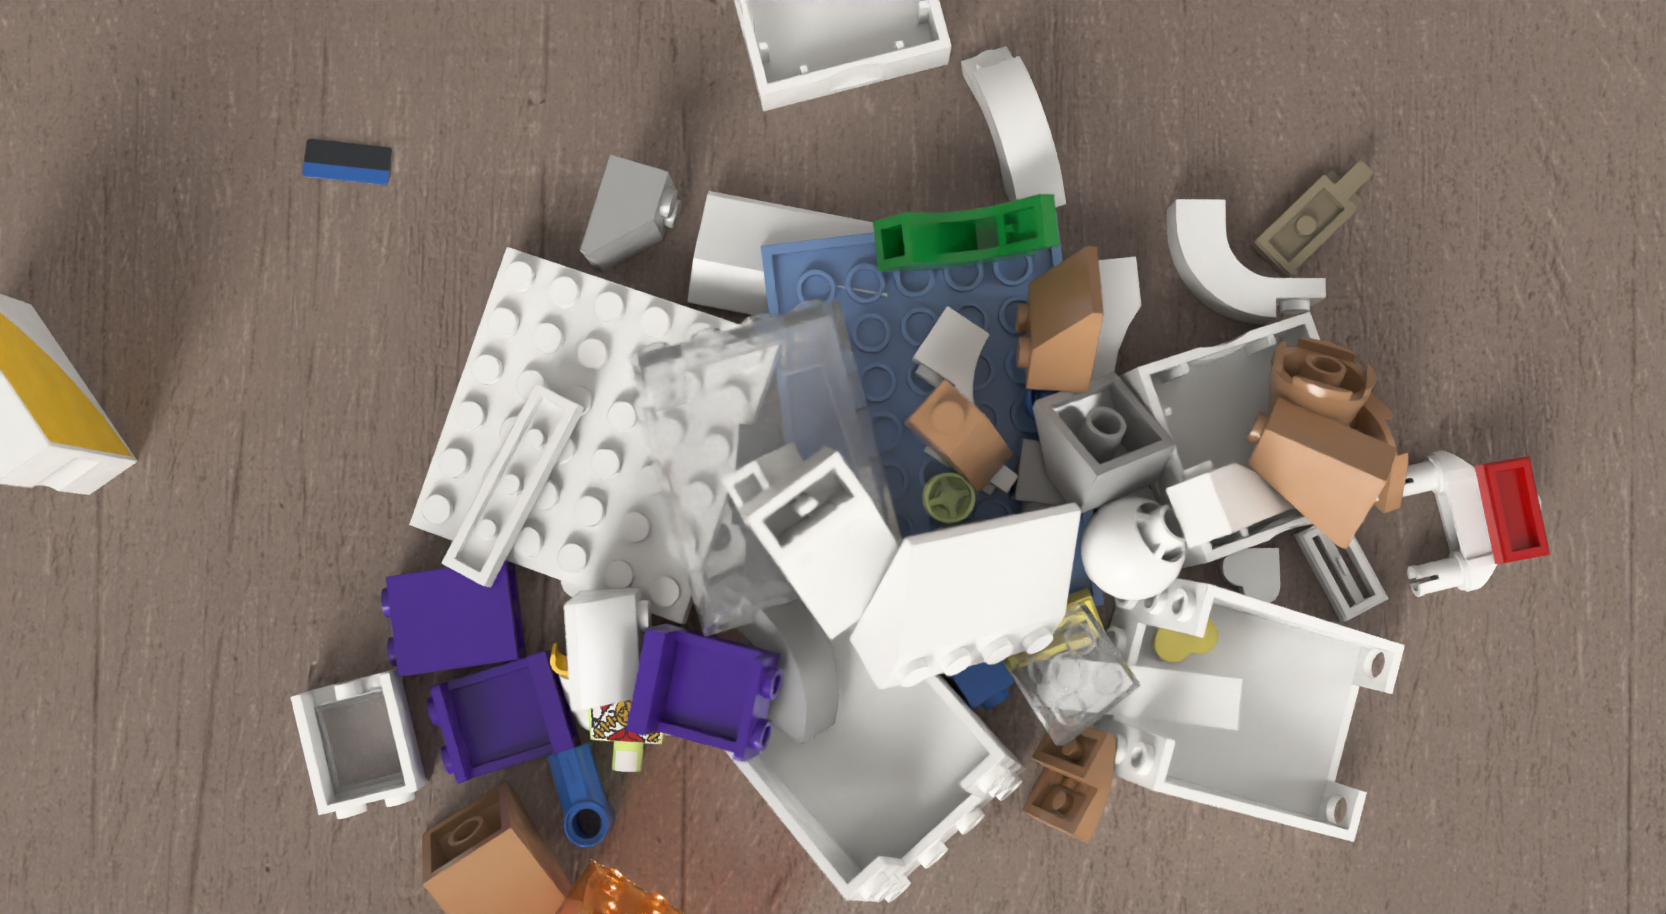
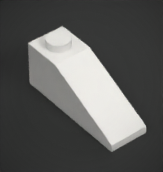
[1166,461,1294,548]

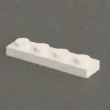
[442,383,584,587]

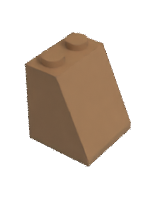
[422,780,578,914]

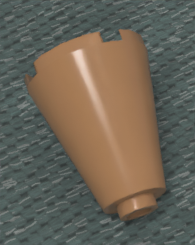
[1267,338,1377,426]

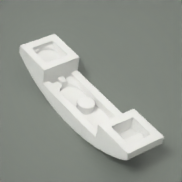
[1037,657,1243,731]

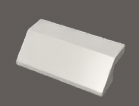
[688,191,887,318]

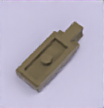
[1250,159,1374,278]

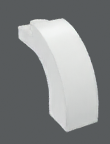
[961,46,1066,207]
[1167,199,1326,325]

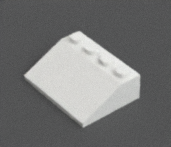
[850,503,1081,690]

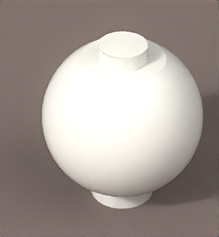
[1081,497,1186,600]

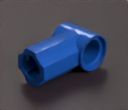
[547,742,616,848]

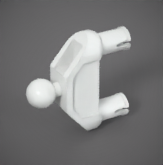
[1402,450,1541,597]

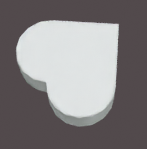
[1219,548,1280,603]

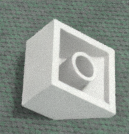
[564,587,652,711]

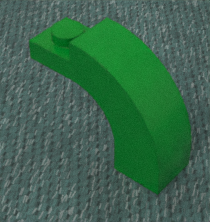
[873,194,1060,272]

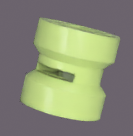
[922,472,975,523]

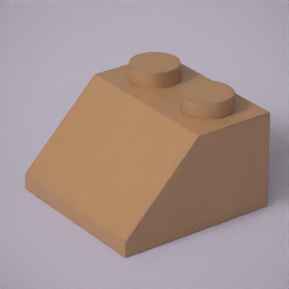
[1015,246,1104,393]

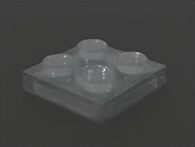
[1003,602,1141,746]

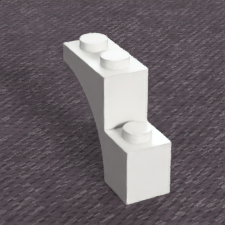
[912,306,1018,495]

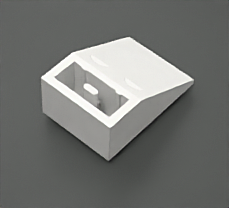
[738,446,900,639]

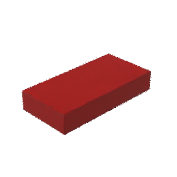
[1474,456,1550,564]

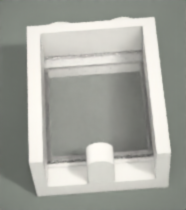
[291,669,429,819]

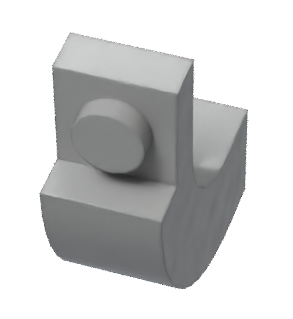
[699,572,839,744]

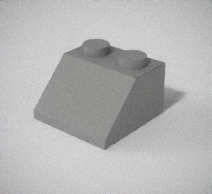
[580,154,682,272]
[1033,372,1177,514]

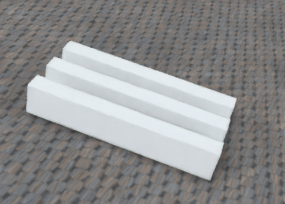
[1294,524,1389,622]

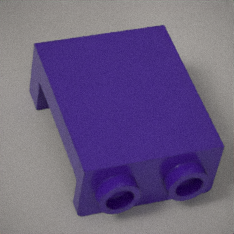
[381,560,527,677]
[626,624,783,762]
[427,650,581,784]

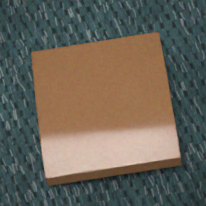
[1022,715,1116,844]

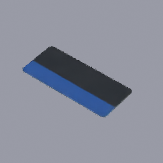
[302,139,392,185]

